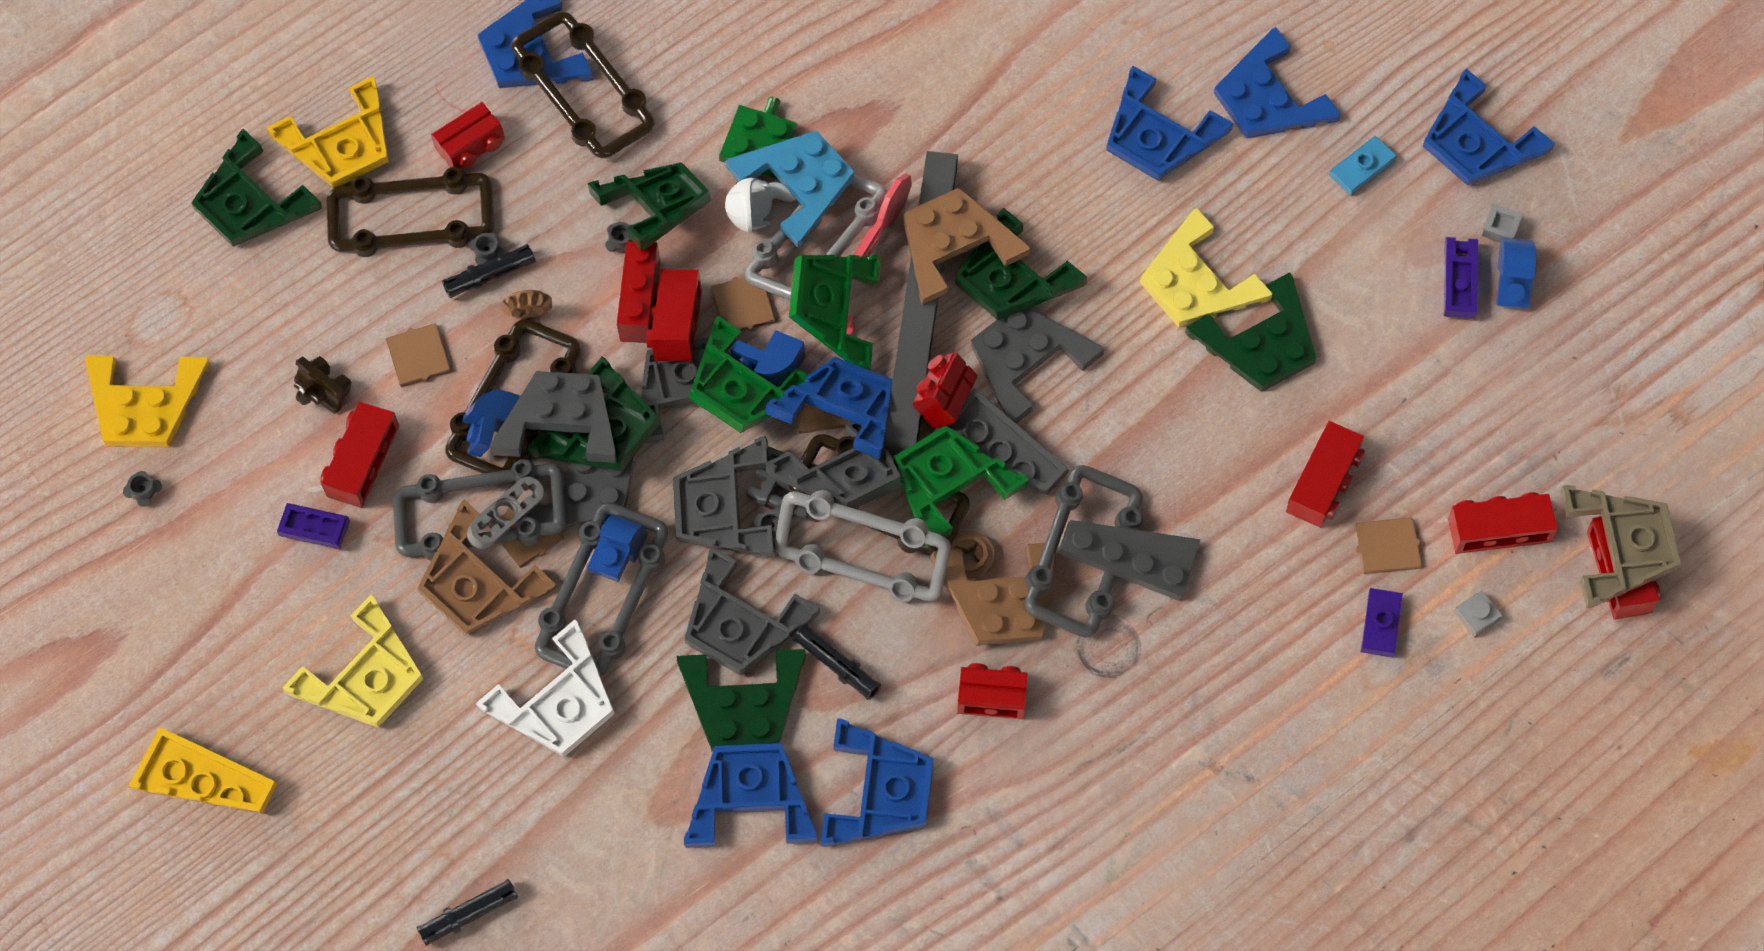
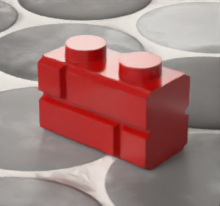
[431,102,505,168]
[912,352,978,429]
[958,663,1028,719]

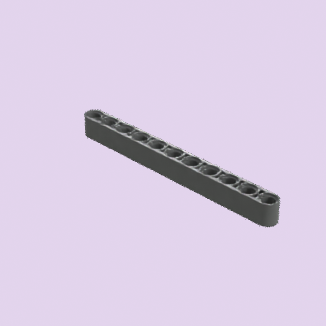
[884,151,958,456]

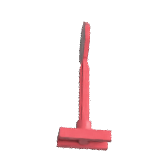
[847,173,912,335]

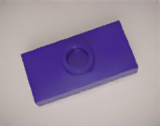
[277,503,350,550]
[1361,588,1403,658]

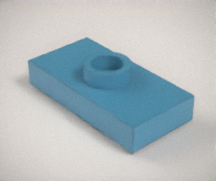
[1329,136,1397,196]

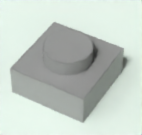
[1482,204,1523,242]
[1454,590,1502,637]

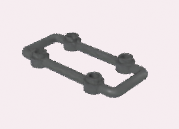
[393,459,567,561]
[1025,465,1143,637]
[535,502,668,677]

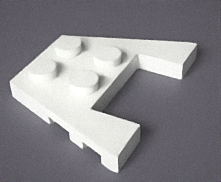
[476,620,615,757]

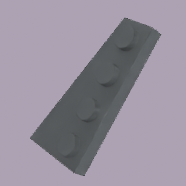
[931,388,1069,495]

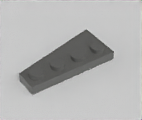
[1058,520,1200,601]

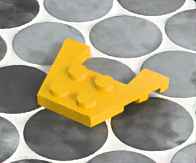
[266,76,389,188]
[85,355,210,447]

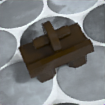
[294,356,351,414]

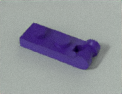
[1444,237,1478,319]

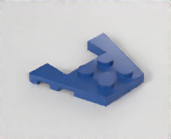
[477,0,594,88]
[1214,27,1341,139]
[1106,66,1233,181]
[1423,68,1555,186]
[765,357,893,459]
[821,718,933,847]
[684,743,817,848]

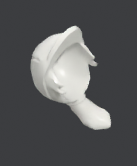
[725,178,797,233]

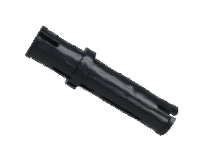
[442,244,536,298]
[793,624,881,700]
[416,879,518,946]

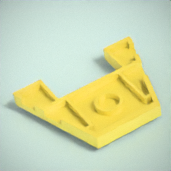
[1140,208,1272,327]
[282,595,423,728]

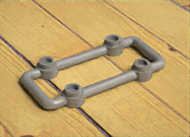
[745,174,887,300]
[775,490,951,602]

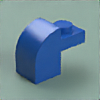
[1496,237,1536,308]
[730,330,805,387]
[462,390,520,458]
[587,514,648,583]

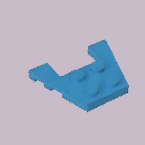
[725,131,855,248]

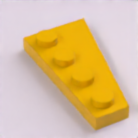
[128,727,278,814]

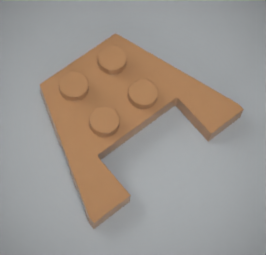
[903,188,1030,305]
[418,499,556,635]
[931,542,1056,646]

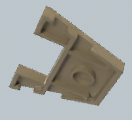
[1561,485,1681,608]

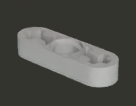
[467,477,544,549]

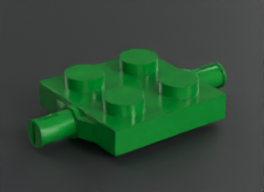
[719,96,797,184]

